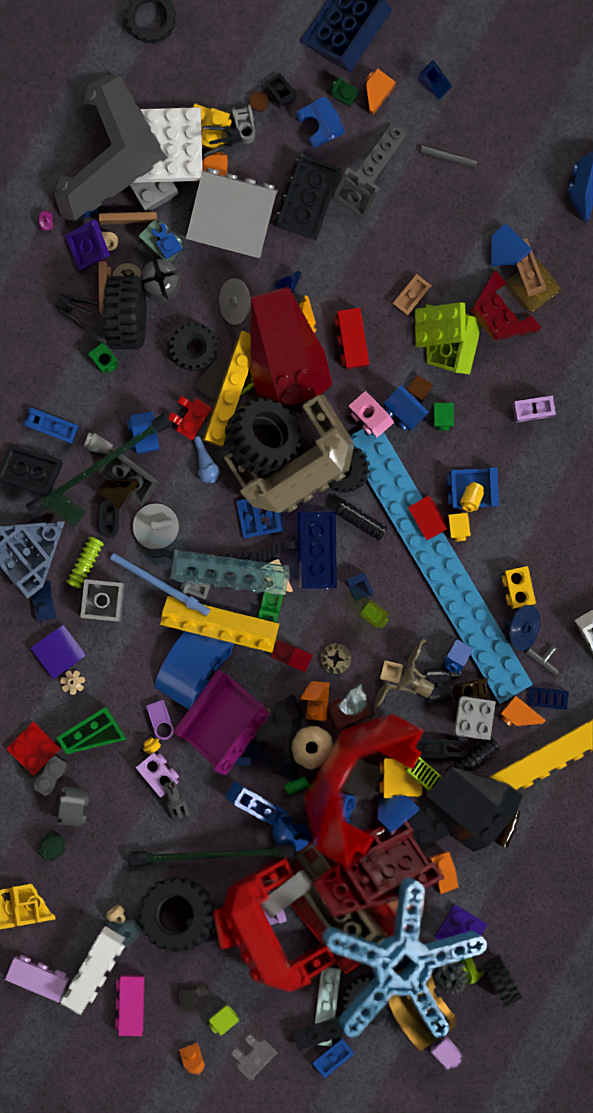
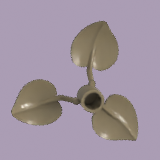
[373,639,434,714]

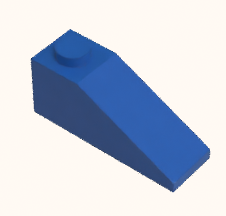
[225,781,288,826]

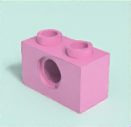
[349,391,394,438]

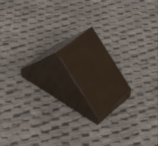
[97,479,139,509]

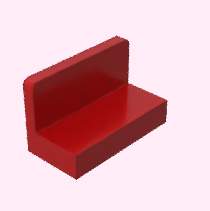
[409,496,449,540]

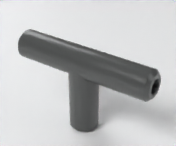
[526,645,559,676]

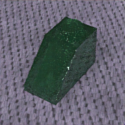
[43,488,86,527]

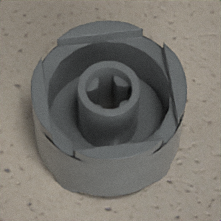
[57,786,89,827]

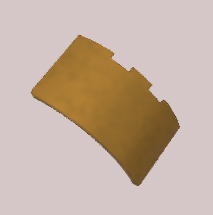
[387,966,456,1051]

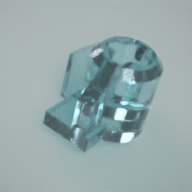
[337,684,367,715]

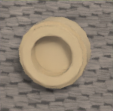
[102,232,118,251]
[106,904,126,924]

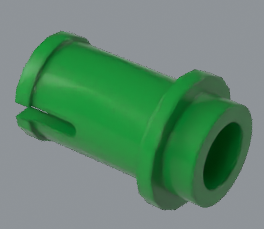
[284,775,310,796]

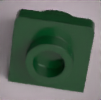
[329,76,360,107]

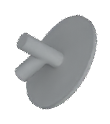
[219,278,251,325]
[133,504,179,549]

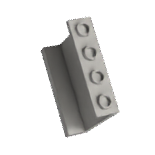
[186,168,278,258]

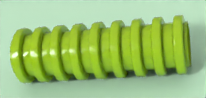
[66,536,104,589]

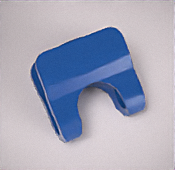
[296,97,345,148]

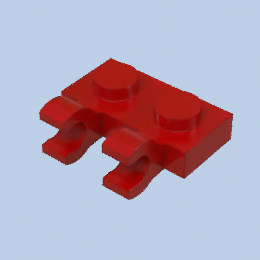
[168,396,212,441]

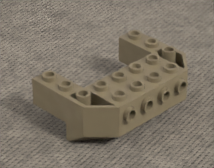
[224,395,354,513]

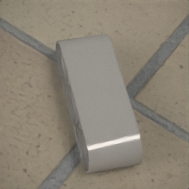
[260,870,314,919]

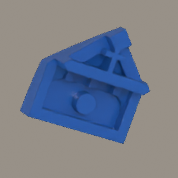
[491,223,532,267]
[377,795,419,835]

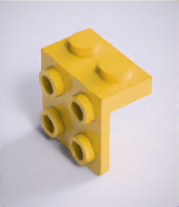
[380,757,422,798]

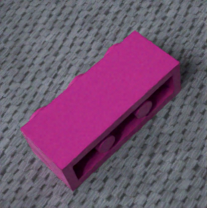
[115,975,145,1036]

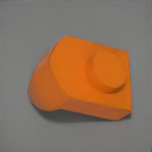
[179,1043,205,1075]

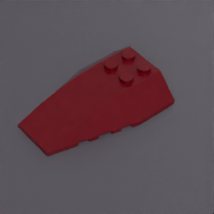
[250,286,333,407]
[313,821,444,917]

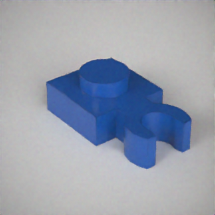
[152,223,183,260]

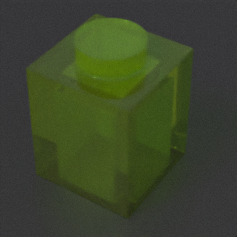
[359,600,390,629]

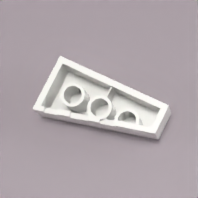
[60,926,125,1015]

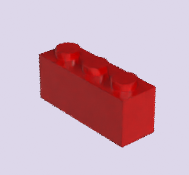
[334,308,369,370]

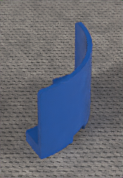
[155,631,234,710]

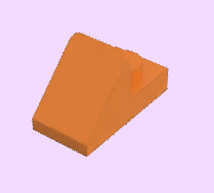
[301,681,330,721]

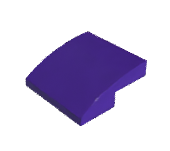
[30,625,86,680]

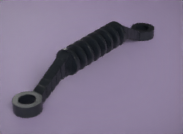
[147,541,300,574]

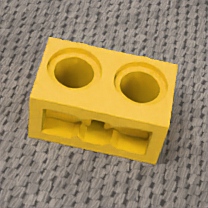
[502,566,536,609]

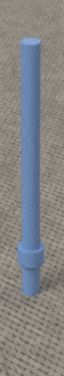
[110,553,210,616]

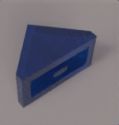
[418,60,452,100]

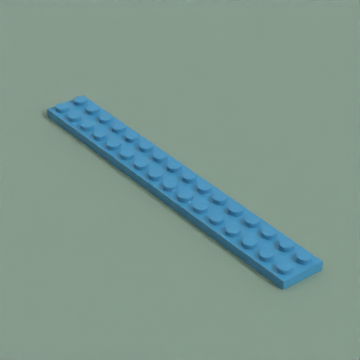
[350,429,533,704]

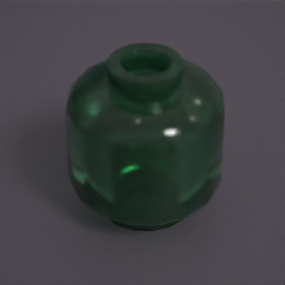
[37,833,66,861]

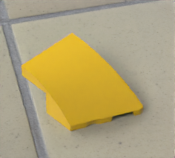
[0,884,55,929]

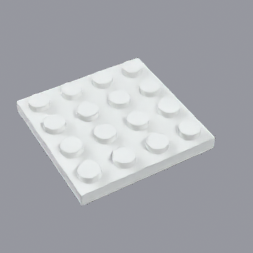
[133,108,203,183]

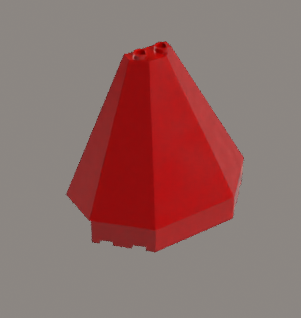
[304,713,424,867]

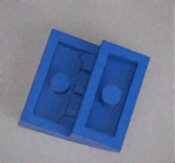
[236,499,283,538]

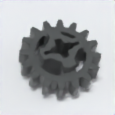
[432,960,468,995]

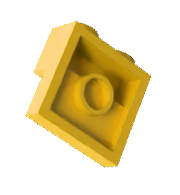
[193,104,232,150]

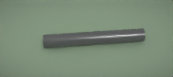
[421,145,477,168]

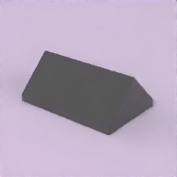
[96,447,160,506]

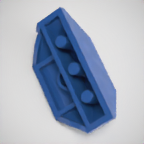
[568,152,593,223]

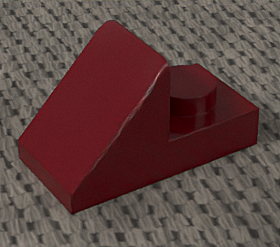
[271,640,313,673]

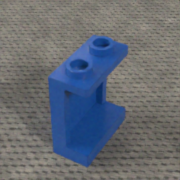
[447,467,499,509]

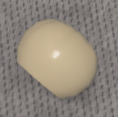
[291,726,333,769]

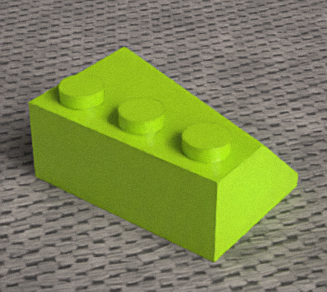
[426,304,482,374]

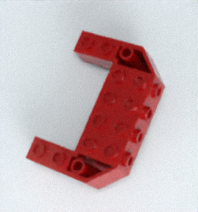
[222,858,337,991]

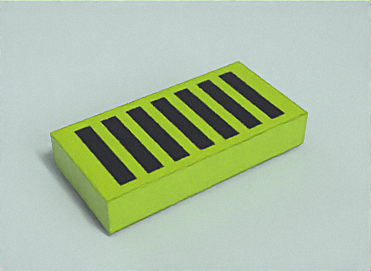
[404,757,441,791]

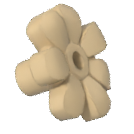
[61,670,85,695]

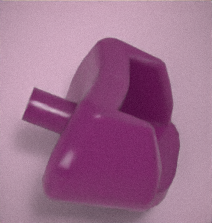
[38,211,53,231]

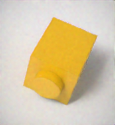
[448,513,471,542]

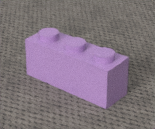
[5,955,69,1002]

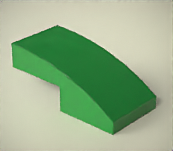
[258,587,284,623]

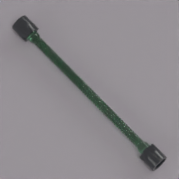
[25,413,172,518]
[130,843,297,867]

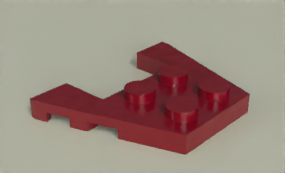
[470,270,542,341]

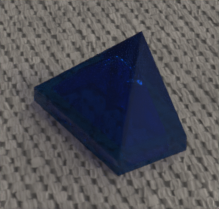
[274,271,301,294]

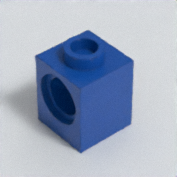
[442,639,473,674]

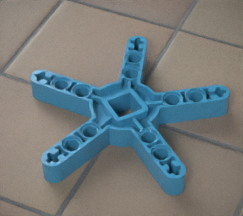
[322,877,486,1037]

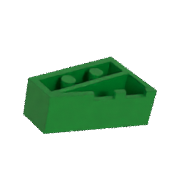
[57,706,127,754]

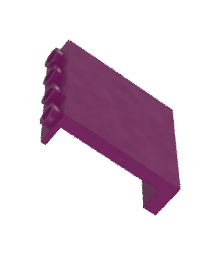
[174,670,271,775]

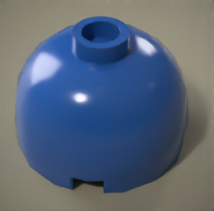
[272,814,312,852]

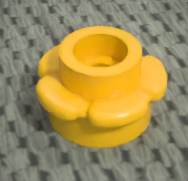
[143,737,161,755]

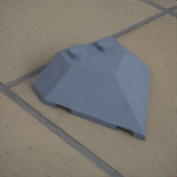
[0,521,65,599]

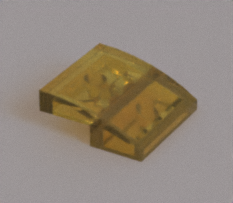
[506,258,561,313]

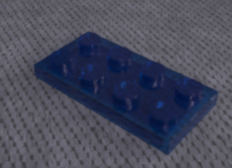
[297,511,337,589]

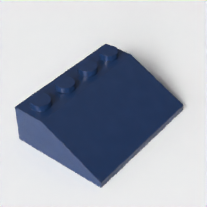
[300,0,392,73]

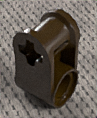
[452,678,490,701]

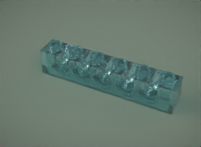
[171,550,289,595]

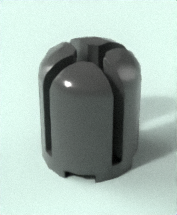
[141,259,181,303]

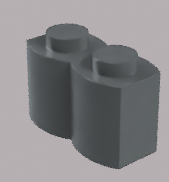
[34,755,68,796]

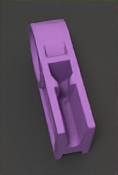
[146,700,174,740]

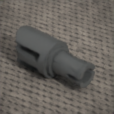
[164,781,190,821]

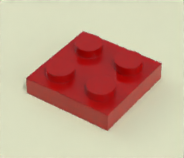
[6,722,61,776]

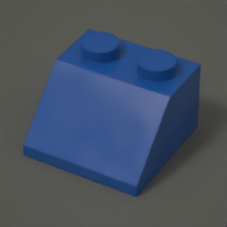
[383,385,428,432]

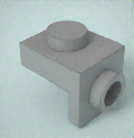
[180,573,212,599]

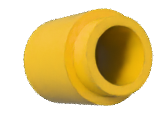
[460,482,484,512]

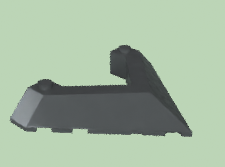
[55,74,168,221]

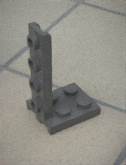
[332,124,407,219]

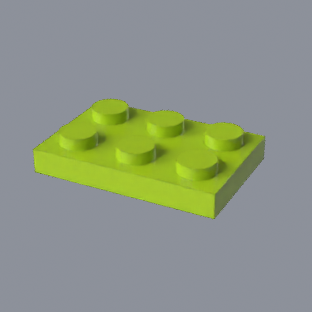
[415,302,466,347]

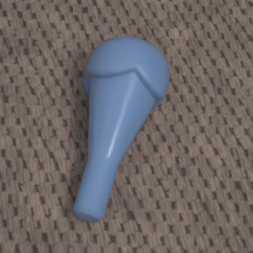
[194,436,220,483]

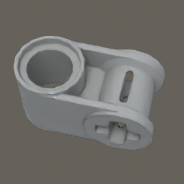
[232,105,255,144]

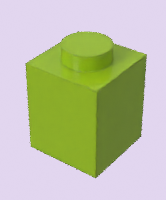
[209,1003,240,1035]

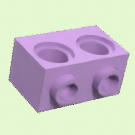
[513,396,556,423]
[136,752,179,797]
[430,1035,462,1069]

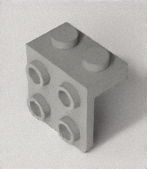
[454,697,496,740]

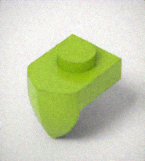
[459,957,486,985]

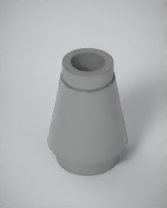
[83,433,113,454]

